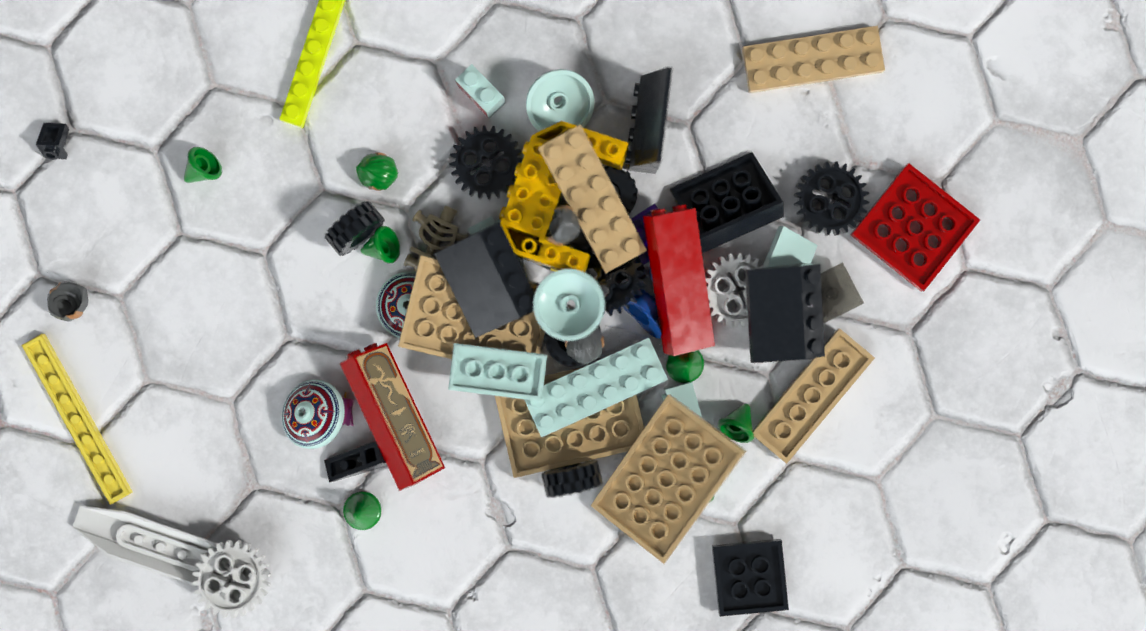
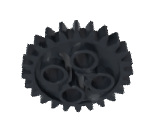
[449,125,523,200]
[793,161,870,236]
[585,251,646,316]

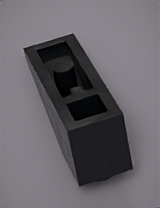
[324,441,387,483]

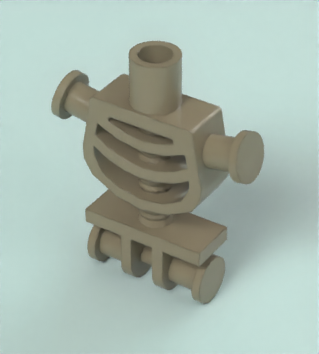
[403,205,470,272]

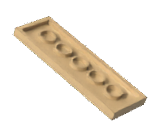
[742,26,885,93]
[538,125,647,273]
[753,328,875,464]

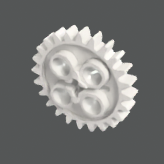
[705,253,763,328]
[192,540,271,618]

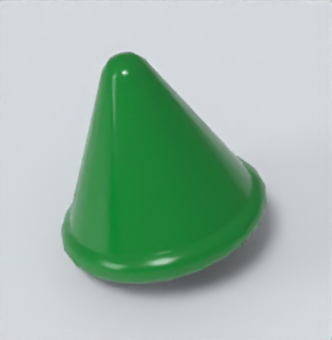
[184,147,222,183]
[361,226,400,263]
[666,350,704,383]
[717,403,754,443]
[343,491,381,530]

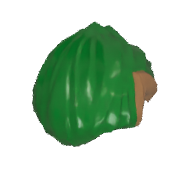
[356,152,398,191]

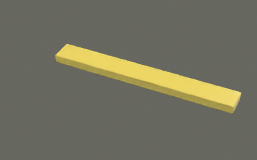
[22,334,133,505]

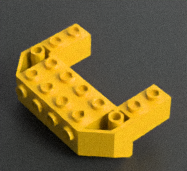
[499,121,629,272]

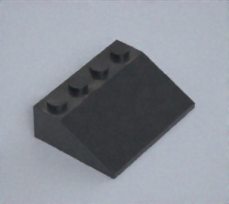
[625,67,672,174]
[670,152,784,253]
[434,222,535,338]
[745,263,825,363]

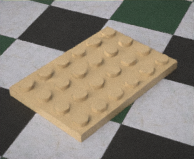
[398,256,545,359]
[495,367,644,478]
[591,394,746,564]

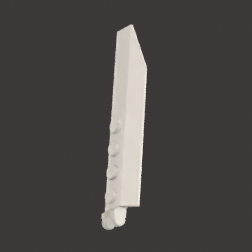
[73,505,270,600]

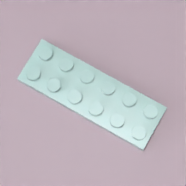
[524,338,668,438]

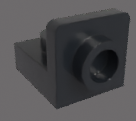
[36,122,69,160]

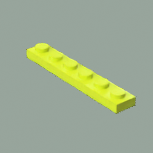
[279,0,345,128]

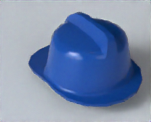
[623,289,662,339]

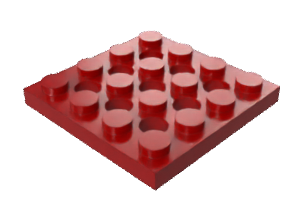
[850,163,980,292]

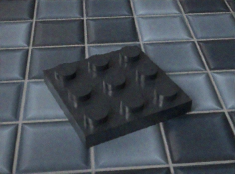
[712,539,789,617]

